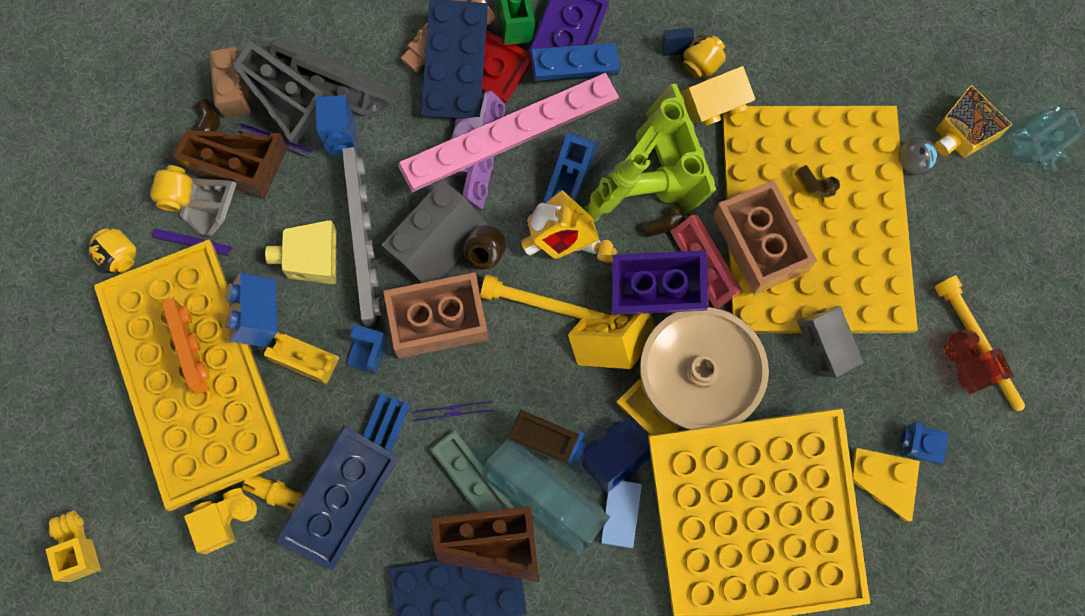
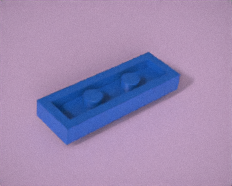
[530,43,620,81]

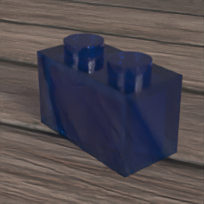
[582,416,651,494]

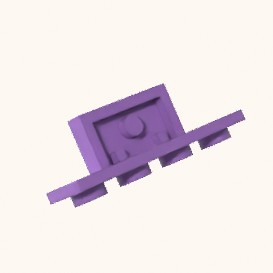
[450,91,505,209]

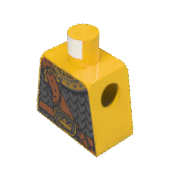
[935,85,1012,158]

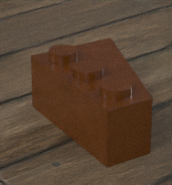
[173,131,288,199]

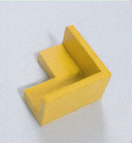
[568,313,655,369]

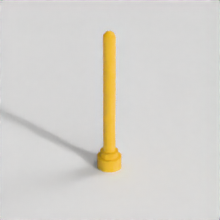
[480,274,612,319]
[934,275,1025,411]

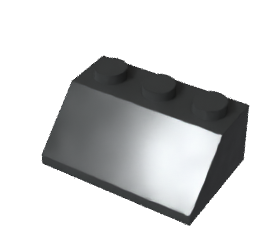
[381,180,488,283]

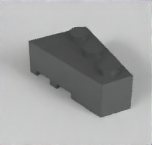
[233,40,330,144]

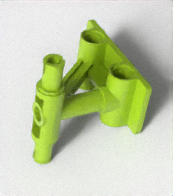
[583,83,716,222]

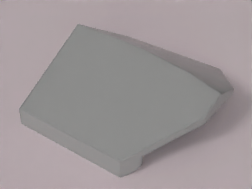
[179,178,237,237]

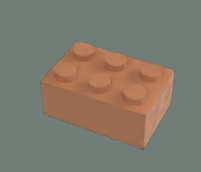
[713,180,817,295]
[383,272,489,359]

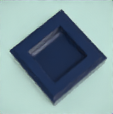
[662,28,694,56]

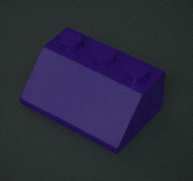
[612,250,709,315]

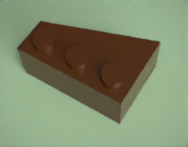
[432,506,540,582]

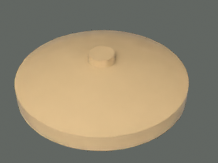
[640,307,769,430]

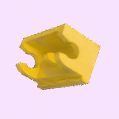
[264,332,339,385]

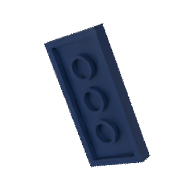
[421,0,488,120]
[275,425,400,571]
[389,561,527,616]

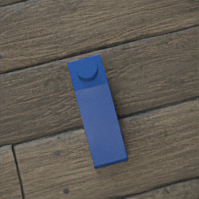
[543,132,599,203]

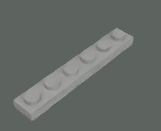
[342,147,382,327]

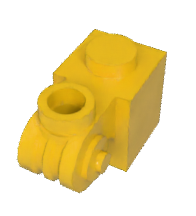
[184,488,257,554]
[45,510,101,582]

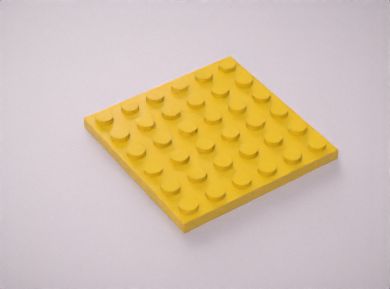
[648,408,870,616]

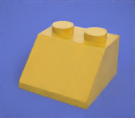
[680,66,756,126]

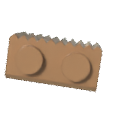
[209,47,252,118]

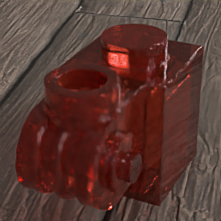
[943,330,1015,395]

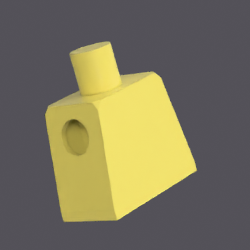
[265,221,337,284]

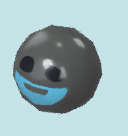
[899,137,938,175]

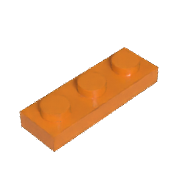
[161,297,210,395]

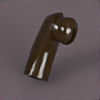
[194,99,220,131]
[795,165,840,198]
[644,206,685,237]

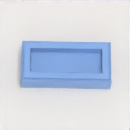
[601,479,642,549]

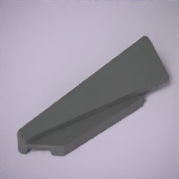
[269,36,402,116]

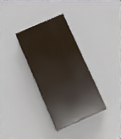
[507,409,579,465]

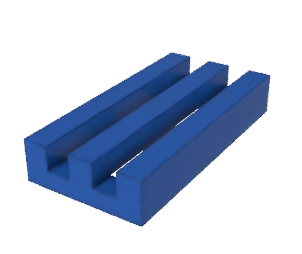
[363,393,411,452]

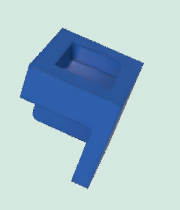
[347,325,387,374]

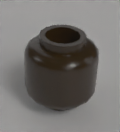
[463,225,506,270]

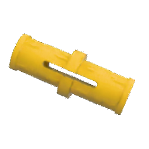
[242,475,302,511]

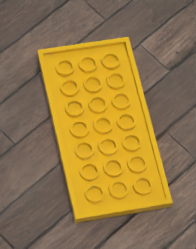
[94,239,291,511]

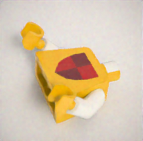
[521,190,617,263]

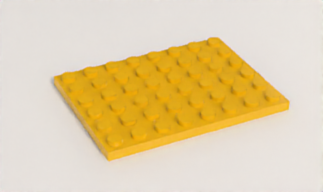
[722,106,918,334]

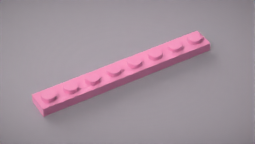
[398,73,619,192]

